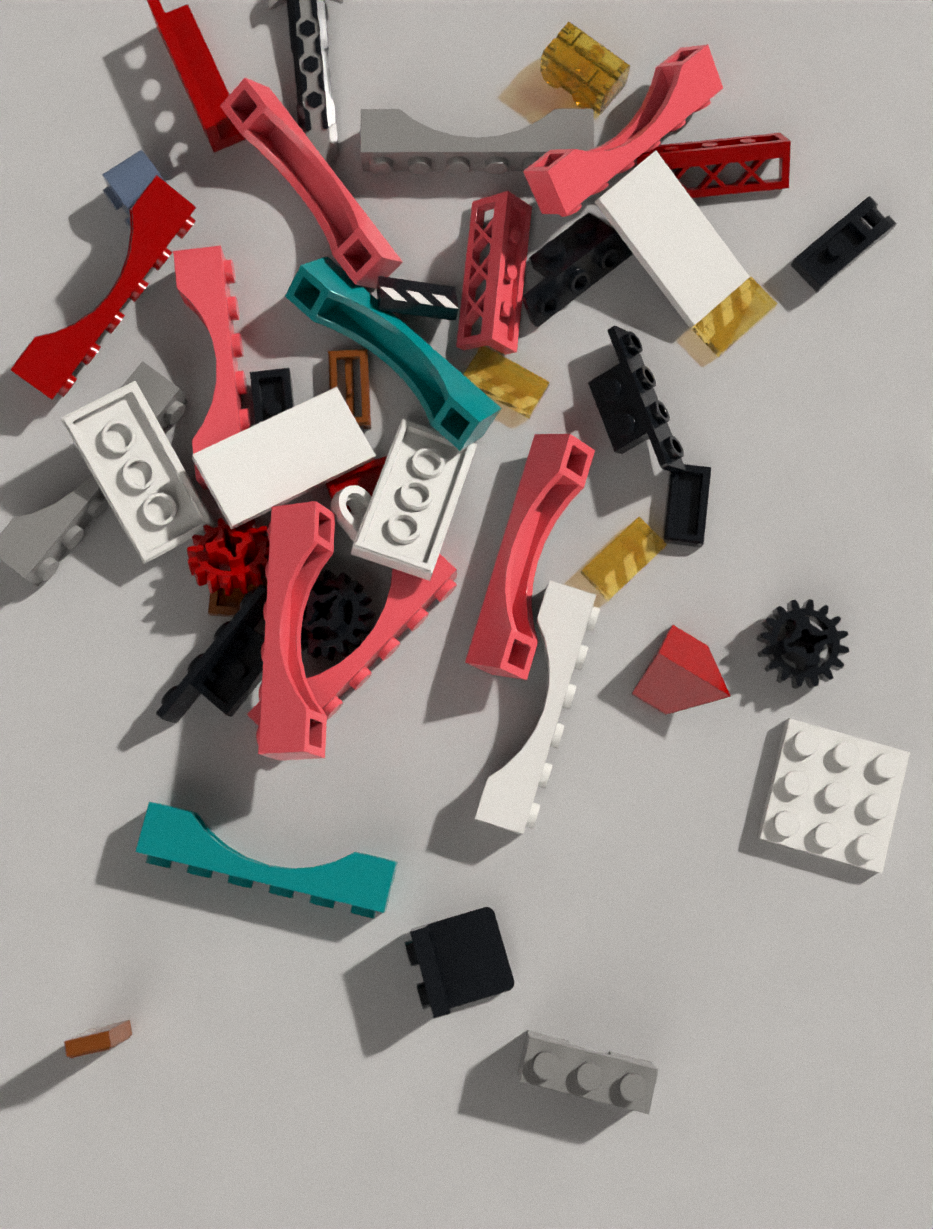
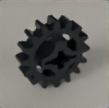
[301,570,375,661]
[756,599,849,689]

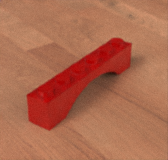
[10,175,196,400]

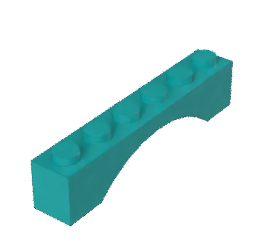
[285,256,502,451]
[135,802,398,919]

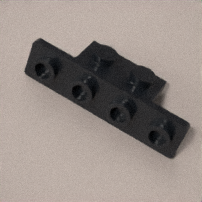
[522,212,633,327]
[588,325,685,474]
[156,584,267,723]

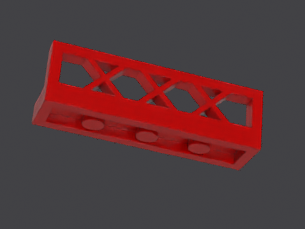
[147,0,246,153]
[633,133,791,198]

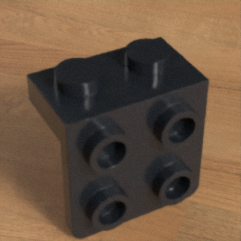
[405,907,514,1018]

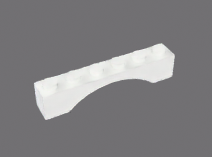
[474,580,600,835]

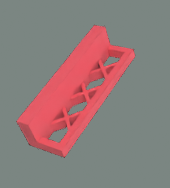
[456,191,532,355]

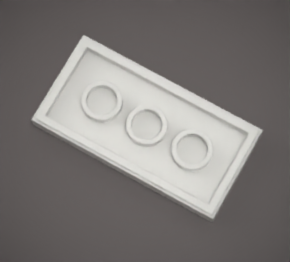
[594,150,750,328]
[60,381,216,564]
[192,387,376,530]
[351,419,477,581]

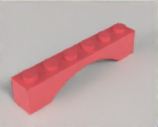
[523,45,723,217]
[220,78,403,289]
[173,245,251,490]
[465,434,595,680]
[256,501,335,761]
[247,554,457,726]

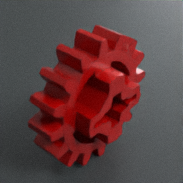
[187,518,270,596]

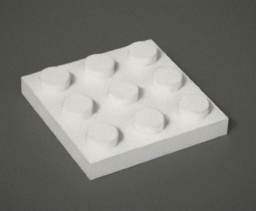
[757,718,910,873]

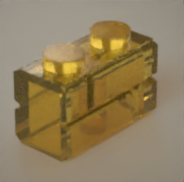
[540,22,630,115]

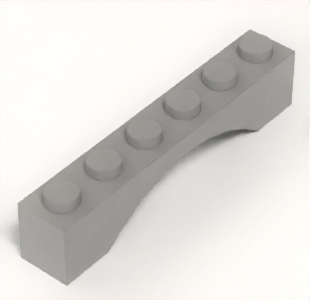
[360,109,594,175]
[0,361,188,587]

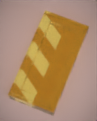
[692,277,778,358]
[463,346,550,419]
[581,517,667,602]

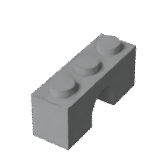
[518,1030,658,1114]

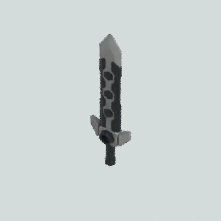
[268,0,343,166]

